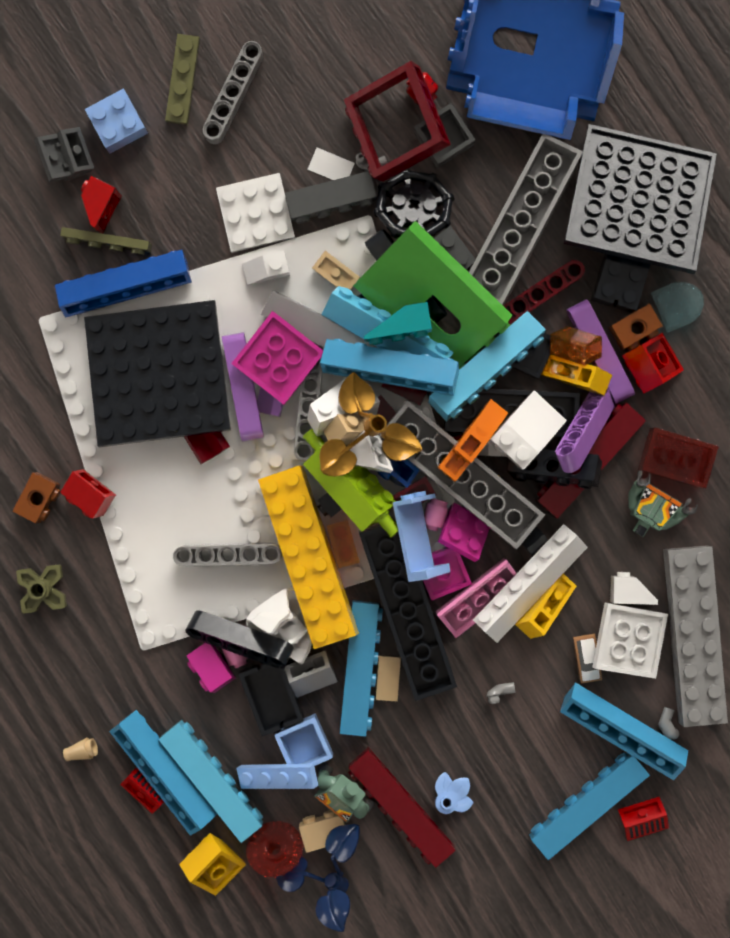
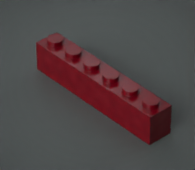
[535,403,646,519]
[348,747,456,868]

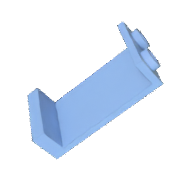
[393,491,451,582]

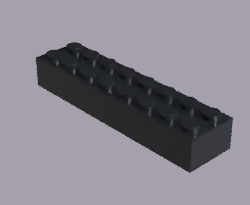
[359,518,457,701]

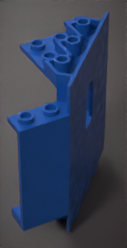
[446,0,624,140]

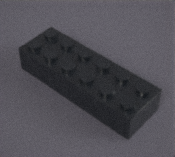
[444,389,580,437]

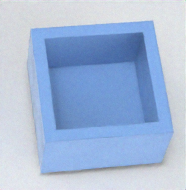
[85,88,148,154]
[274,713,333,766]

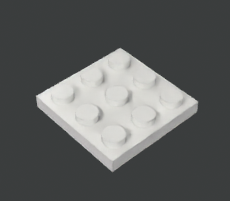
[216,173,295,253]
[592,603,668,679]

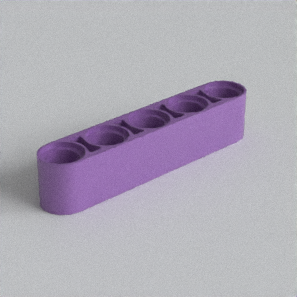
[567,299,635,405]
[222,332,264,442]
[555,388,615,473]

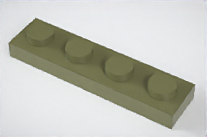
[165,34,200,125]
[60,227,152,255]

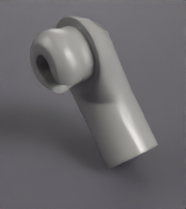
[356,153,388,171]
[486,682,515,704]
[658,707,679,740]

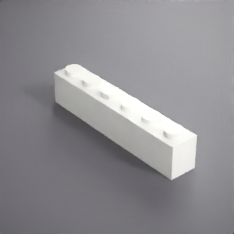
[473,524,588,643]

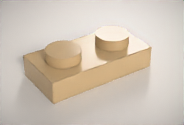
[312,251,360,290]

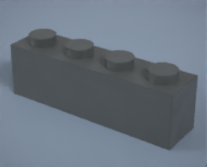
[285,171,377,224]

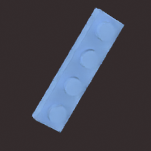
[236,764,318,789]

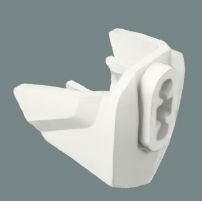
[246,588,312,664]

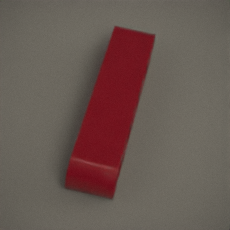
[504,260,585,325]

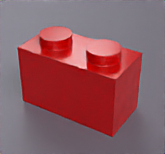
[60,469,116,519]

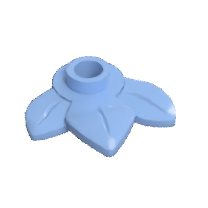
[435,772,473,814]

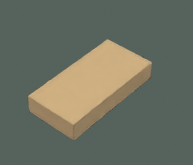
[376,655,401,702]

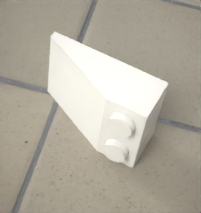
[490,390,567,470]

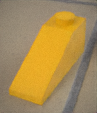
[541,355,612,396]
[515,573,577,639]

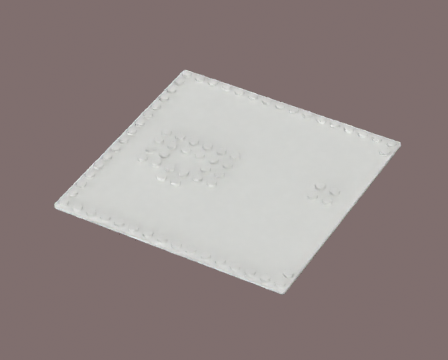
[39,215,462,650]

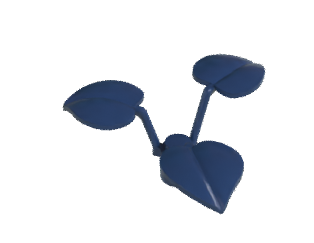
[274,824,360,932]

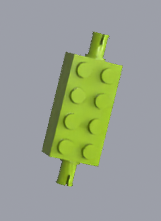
[303,429,398,538]

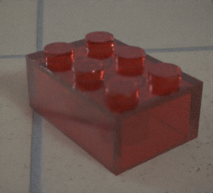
[638,427,719,489]

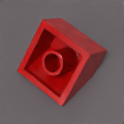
[81,176,122,234]
[622,332,684,394]

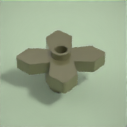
[16,564,67,614]

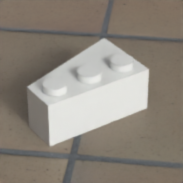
[307,377,380,436]

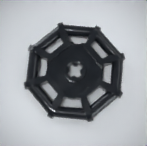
[373,169,455,238]

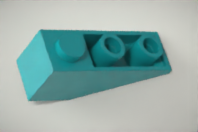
[364,302,432,345]

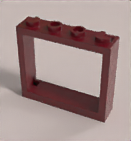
[344,61,451,182]

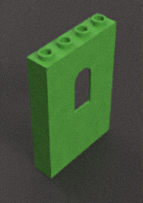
[353,221,512,370]

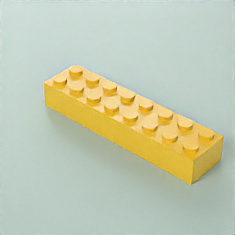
[258,465,359,649]

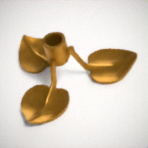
[319,372,422,477]

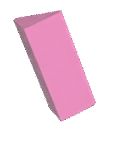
[435,558,517,638]

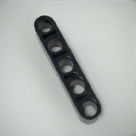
[365,229,447,323]
[185,610,294,669]

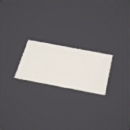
[308,148,355,180]

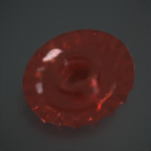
[246,821,304,878]

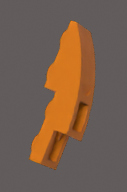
[437,399,508,482]

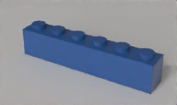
[55,250,192,318]

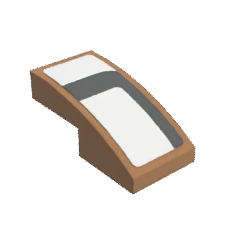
[573,634,602,684]

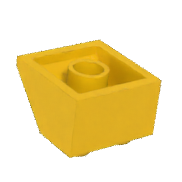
[179,833,246,896]

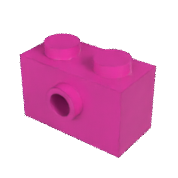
[187,643,236,693]

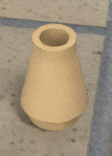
[63,738,98,761]

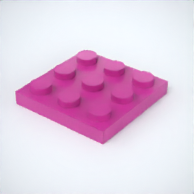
[231,311,323,405]

